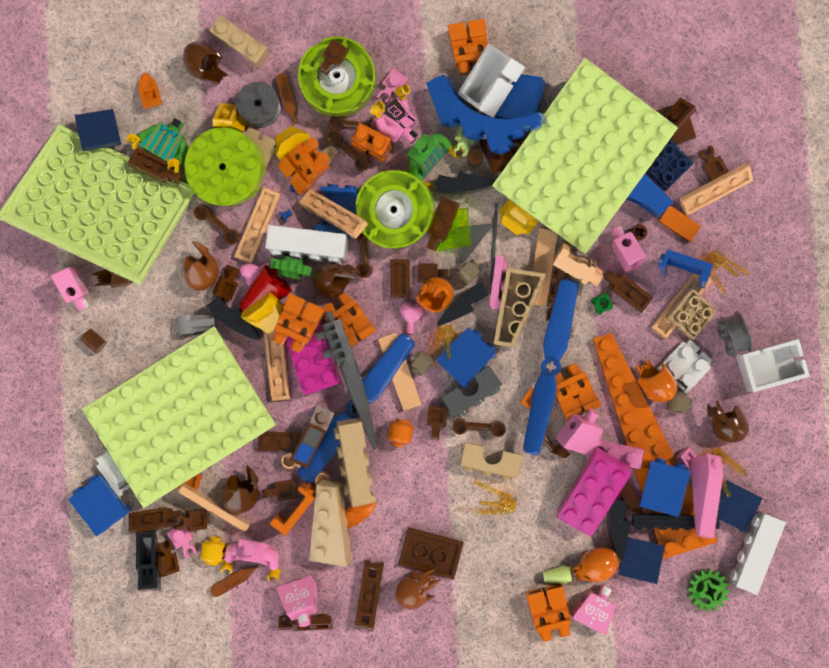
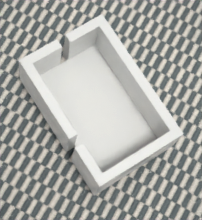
[457,43,525,117]
[736,339,810,392]

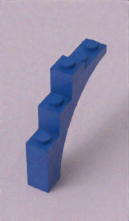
[426,74,547,155]
[626,174,673,218]

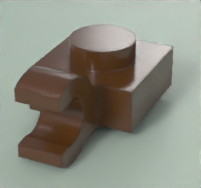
[320,39,349,76]
[418,263,451,283]
[213,265,239,301]
[427,406,448,440]
[262,479,297,501]

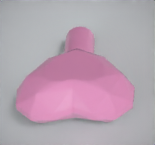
[240,261,270,287]
[400,302,425,334]

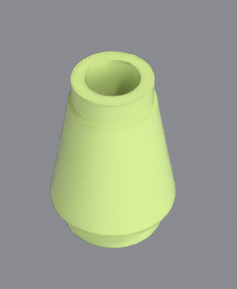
[543,565,572,584]

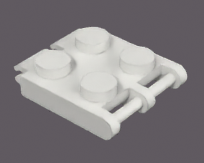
[656,339,712,395]
[96,450,130,497]

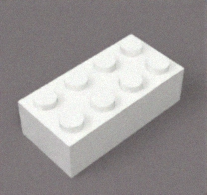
[266,225,349,264]

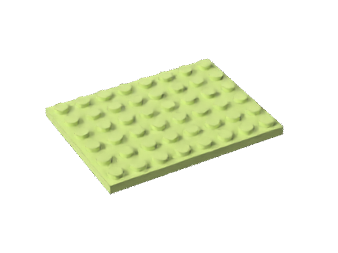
[492,58,678,254]
[0,125,195,285]
[82,327,277,508]

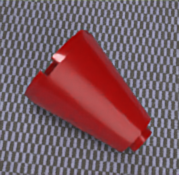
[239,265,292,313]

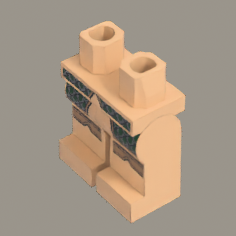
[553,241,603,286]

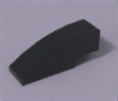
[435,171,496,195]
[437,282,488,327]
[207,296,262,340]
[607,498,631,560]
[136,530,161,592]

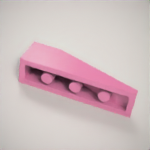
[690,453,723,538]

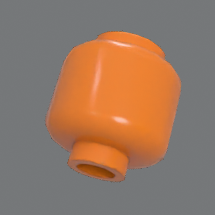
[387,418,414,448]

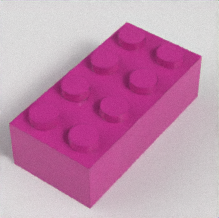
[286,317,342,395]
[557,447,632,537]

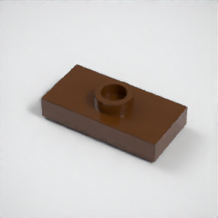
[390,259,410,298]

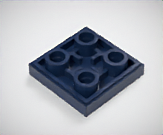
[75,109,121,151]
[646,139,694,191]
[717,480,763,533]
[618,537,665,584]

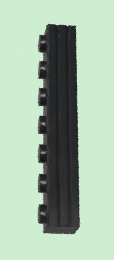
[631,513,720,530]

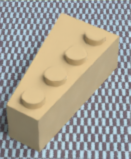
[494,268,547,349]
[334,417,376,507]
[309,479,353,567]

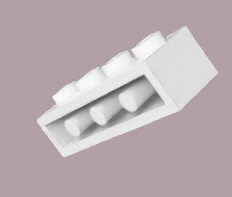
[729,511,786,595]

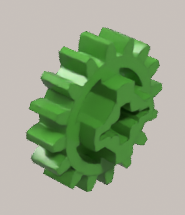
[269,256,312,280]
[686,568,730,612]

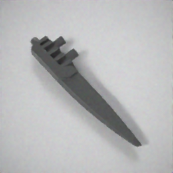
[315,311,376,450]

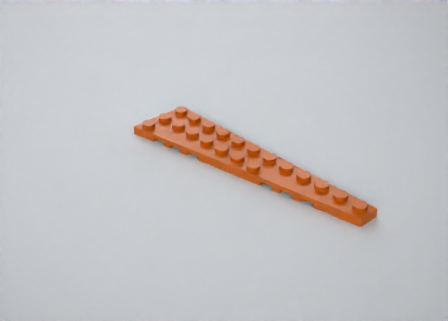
[593,333,718,559]

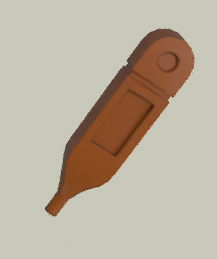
[276,73,297,124]
[620,482,643,514]
[211,565,259,597]

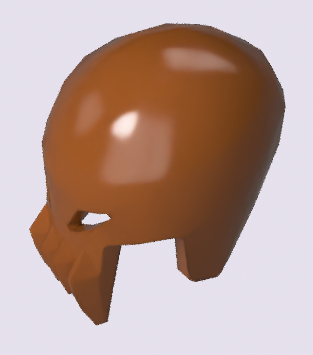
[183,241,219,291]
[395,569,441,610]

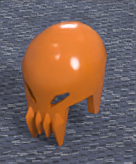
[417,277,454,313]
[636,358,677,403]
[571,547,619,583]

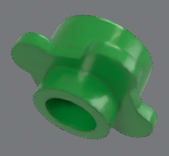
[591,293,613,315]

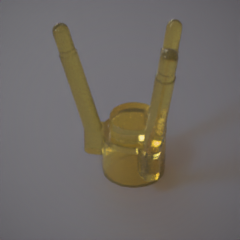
[704,250,750,293]
[434,325,457,367]
[710,446,747,497]
[474,481,517,515]

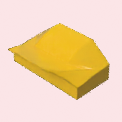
[213,103,247,132]
[275,126,311,161]
[499,199,539,235]
[241,292,283,334]

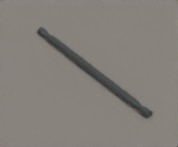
[489,204,498,294]

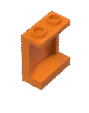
[270,482,316,536]

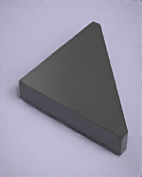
[457,223,493,263]

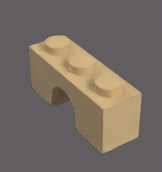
[209,15,270,69]
[460,442,522,480]

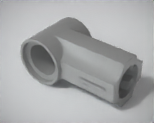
[177,314,217,335]

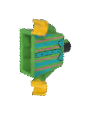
[126,118,188,173]
[407,133,463,189]

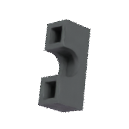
[441,365,502,418]

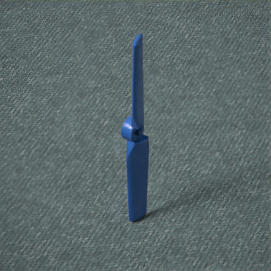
[523,279,579,455]
[298,334,415,483]

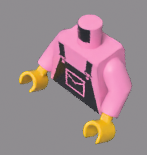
[370,84,418,144]
[221,539,281,582]

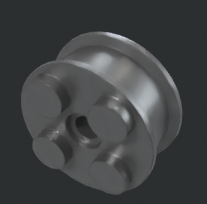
[236,82,281,127]
[717,311,753,357]

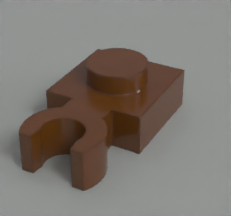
[698,145,729,182]
[173,508,207,531]
[156,540,180,577]

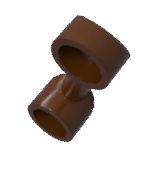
[329,116,379,132]
[326,130,371,171]
[194,205,240,245]
[354,232,373,278]
[452,418,506,437]
[543,434,570,458]

